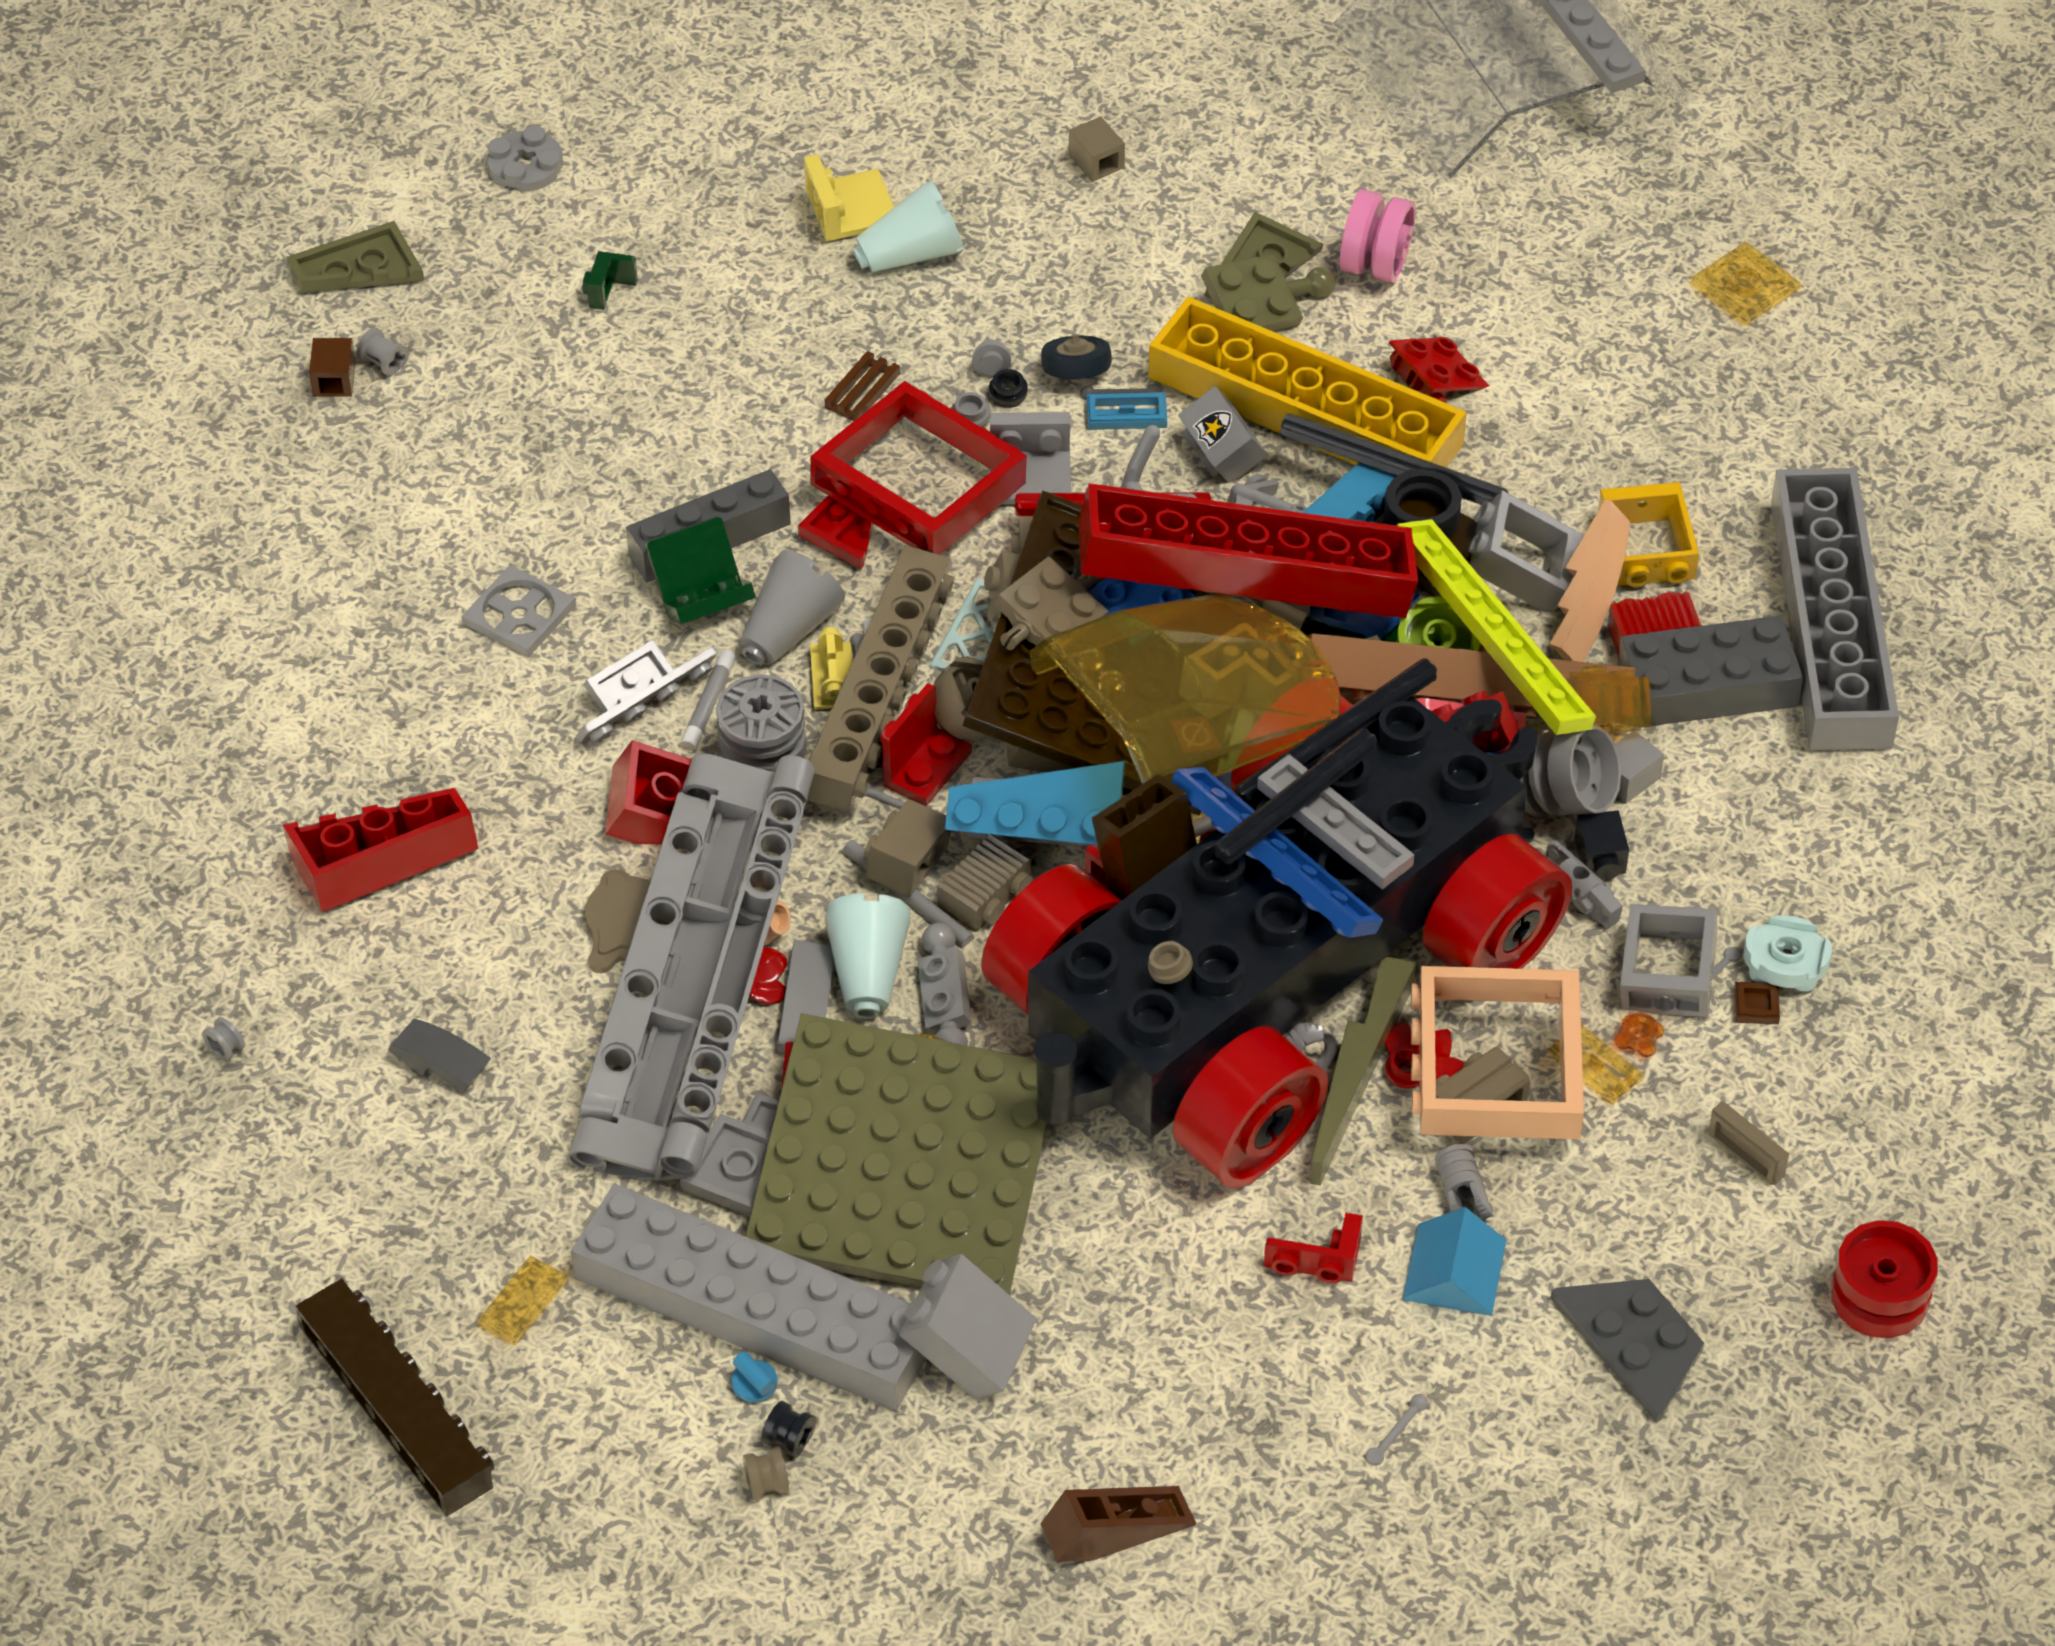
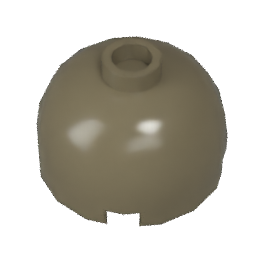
[933,656,990,742]

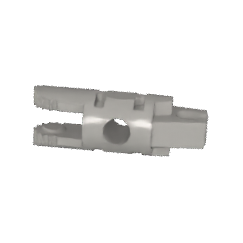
[1541,840,1623,929]

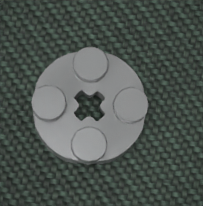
[487,126,563,192]

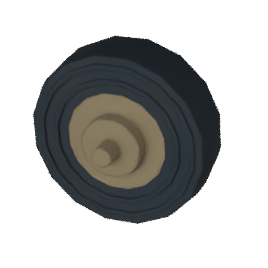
[1041,334,1112,380]

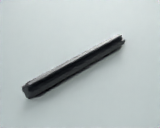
[1280,413,1509,505]
[1235,658,1437,807]

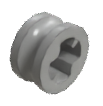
[202,1017,245,1061]

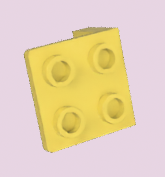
[804,154,894,242]

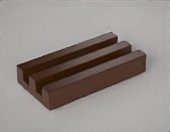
[824,351,901,421]

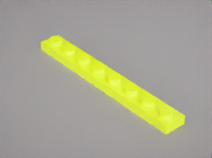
[1397,519,1596,735]

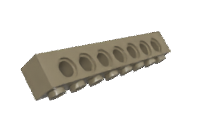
[807,545,954,813]

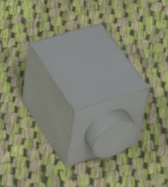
[1615,730,1664,804]

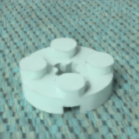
[1743,915,1832,992]

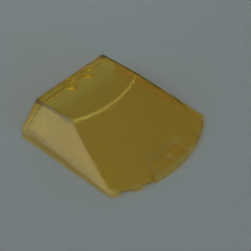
[1029,594,1340,784]

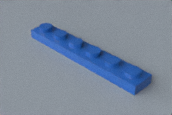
[1171,767,1384,938]

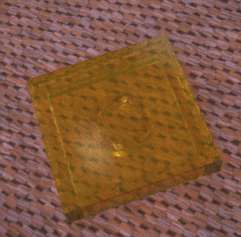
[1691,241,1801,326]

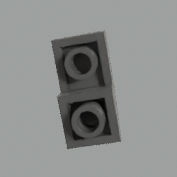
[388,1019,491,1094]

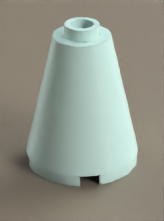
[852,181,964,273]
[824,893,911,1019]

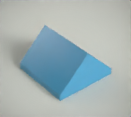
[1403,1207,1507,1316]

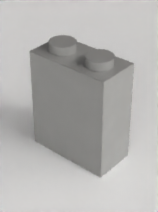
[899,1254,1037,1399]

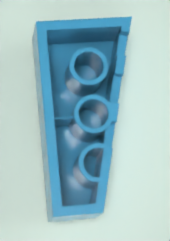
[1302,463,1397,523]
[945,761,1126,845]

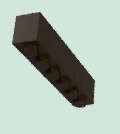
[295,1278,495,1517]

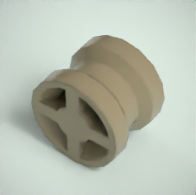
[742,1447,789,1500]

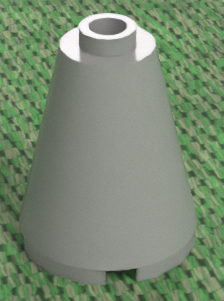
[740,550,845,666]

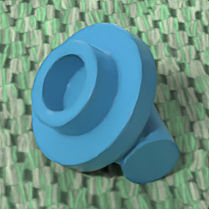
[732,1351,778,1402]

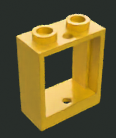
[1598,482,1699,587]

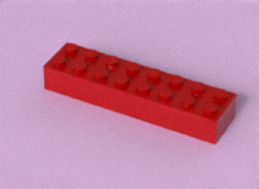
[1078,483,1418,619]

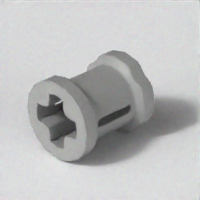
[356,328,409,377]

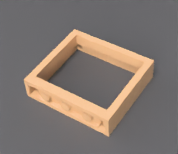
[1411,966,1584,1139]

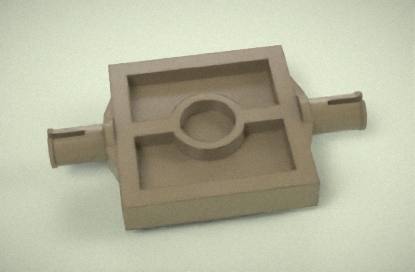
[993,556,1109,660]

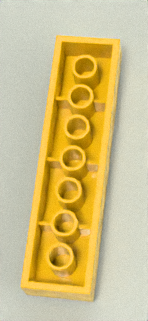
[1148,296,1467,467]

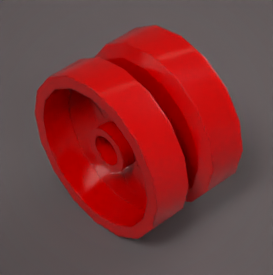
[1831,1220,1938,1338]

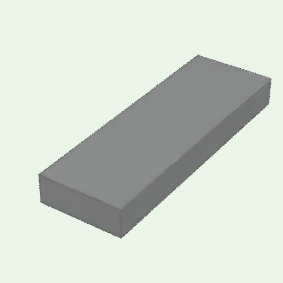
[776,939,834,1053]

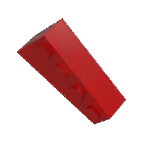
[283,788,479,912]

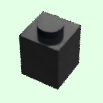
[1574,810,1629,880]

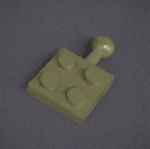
[1201,254,1336,331]

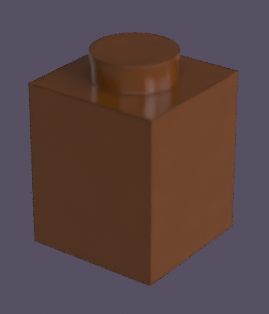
[309,338,356,397]

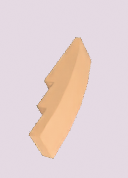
[1549,499,1630,662]

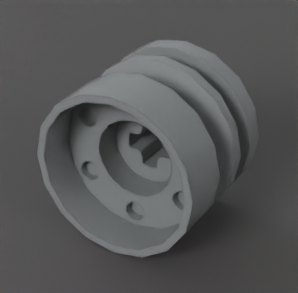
[716,674,807,773]
[1520,725,1621,817]

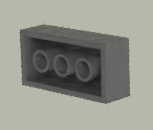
[1617,615,1803,728]

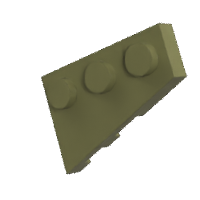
[1204,212,1323,299]
[286,221,424,293]

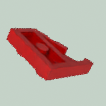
[798,496,874,570]

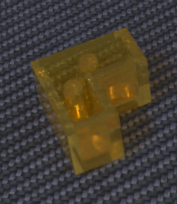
[1566,666,1652,732]

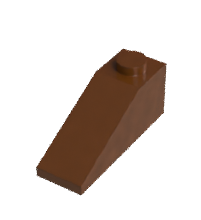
[1040,1486,1196,1562]

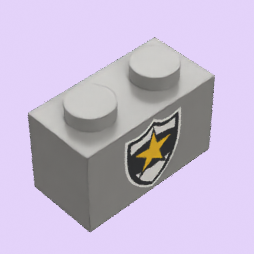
[1178,386,1268,483]

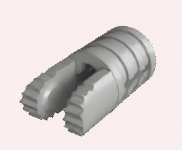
[1435,1144,1493,1219]

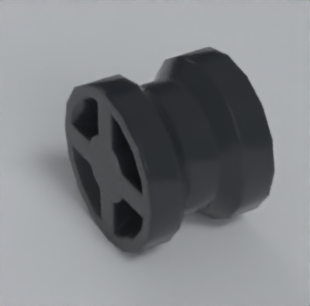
[761,1401,816,1458]

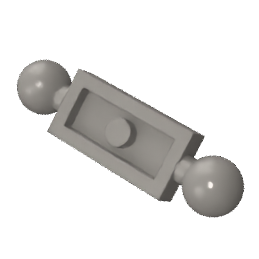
[918,923,972,1046]

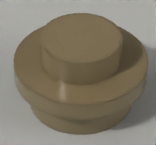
[1148,941,1193,984]

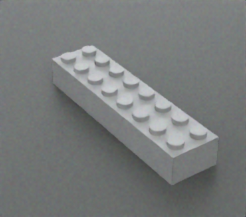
[1771,468,1899,750]
[571,1183,927,1411]

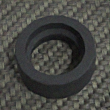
[1383,469,1462,538]

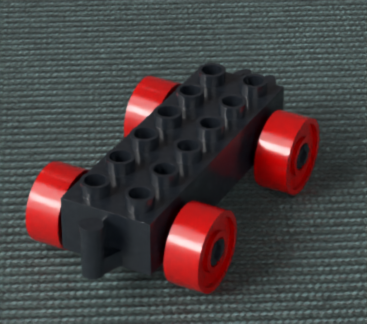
[981,681,1572,1188]

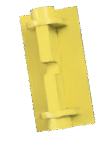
[810,627,852,710]

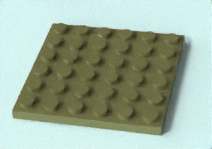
[745,1013,1047,1295]

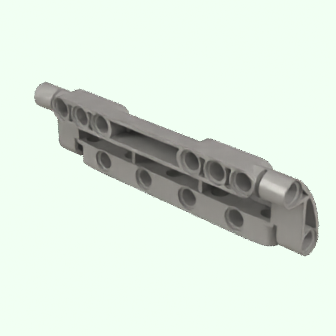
[568,753,815,1181]

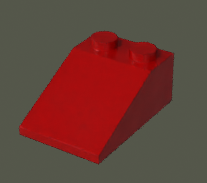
[605,740,691,845]

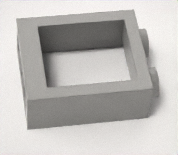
[1469,490,1583,612]
[1620,904,1718,1018]

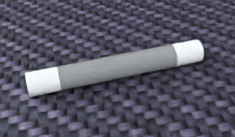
[680,650,736,750]

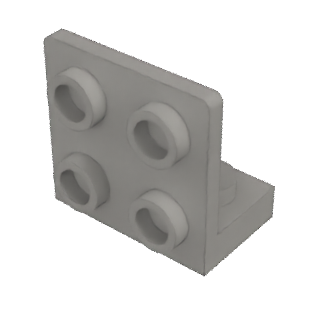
[990,412,1071,505]

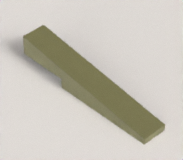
[1310,956,1416,1186]

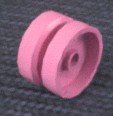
[1339,189,1416,283]

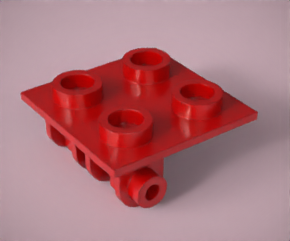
[1389,337,1490,403]

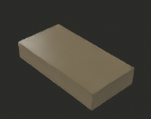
[1708,1101,1789,1185]

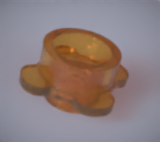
[1614,1013,1664,1057]

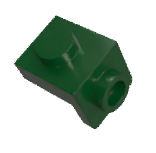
[582,251,638,310]

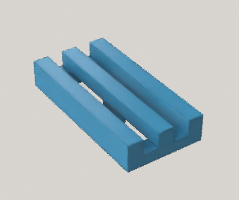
[1087,392,1167,430]

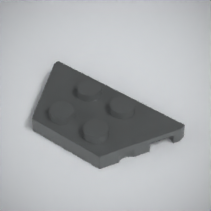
[1551,1279,1704,1423]

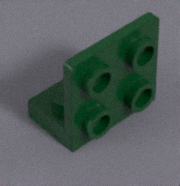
[645,516,756,624]

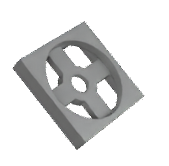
[461,565,576,658]

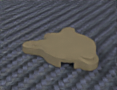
[584,869,668,974]

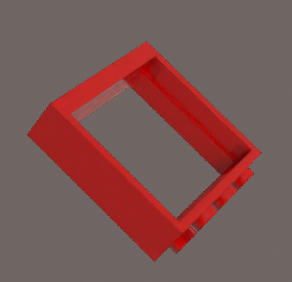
[810,381,1027,555]

